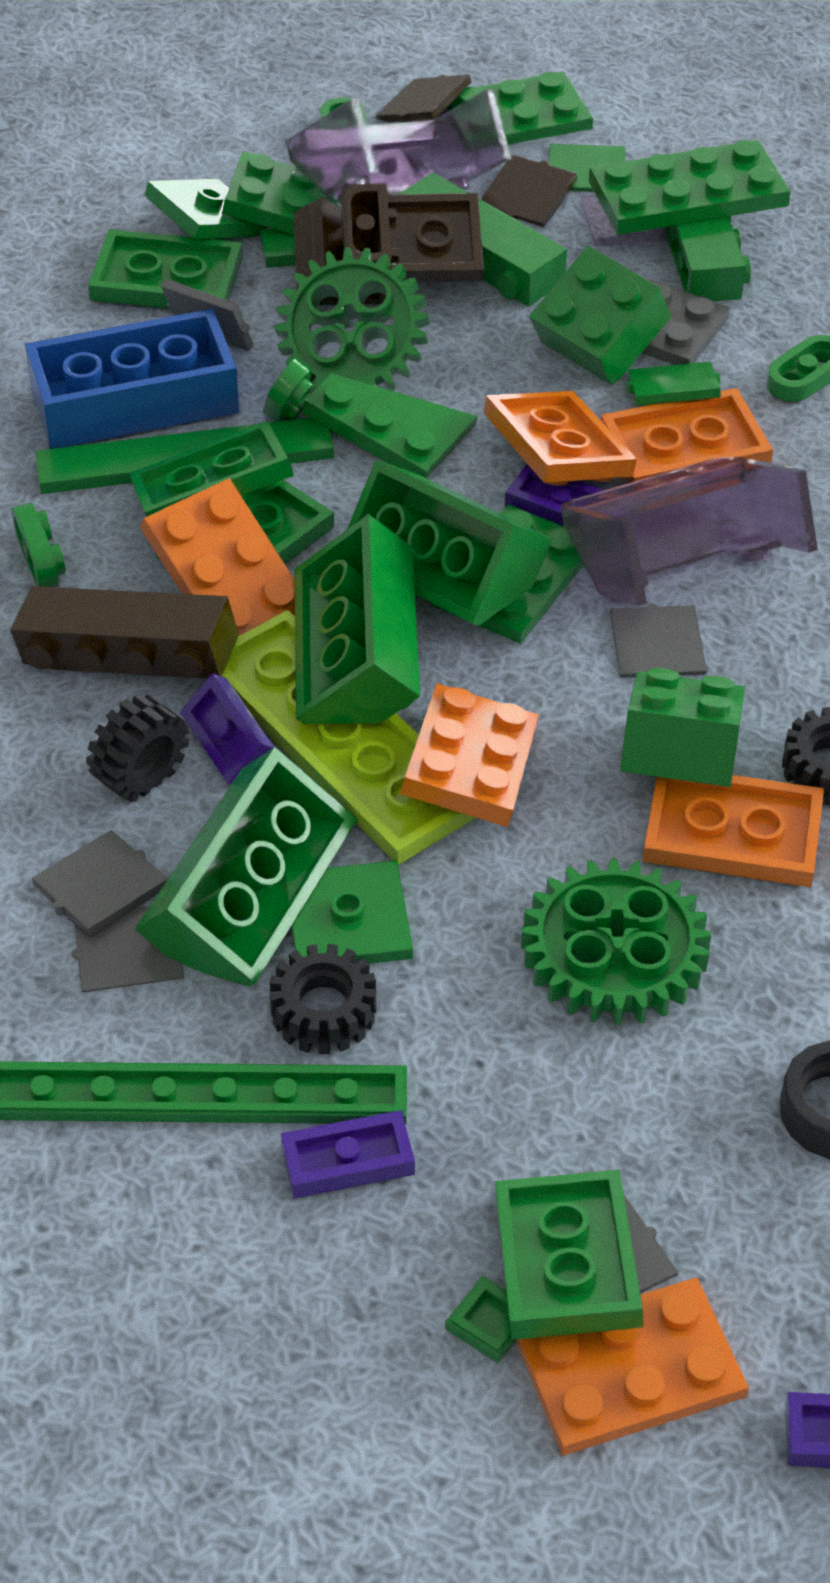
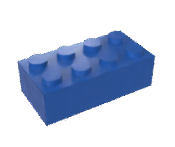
[25,308,239,449]

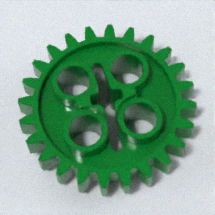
[274,247,430,391]
[521,858,711,1025]

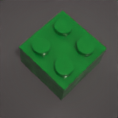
[529,246,671,385]
[620,668,745,787]

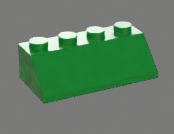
[347,459,553,626]
[294,514,420,724]
[134,747,357,987]

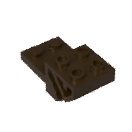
[294,183,484,305]

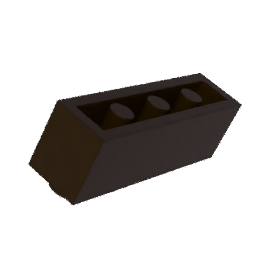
[10,586,239,679]

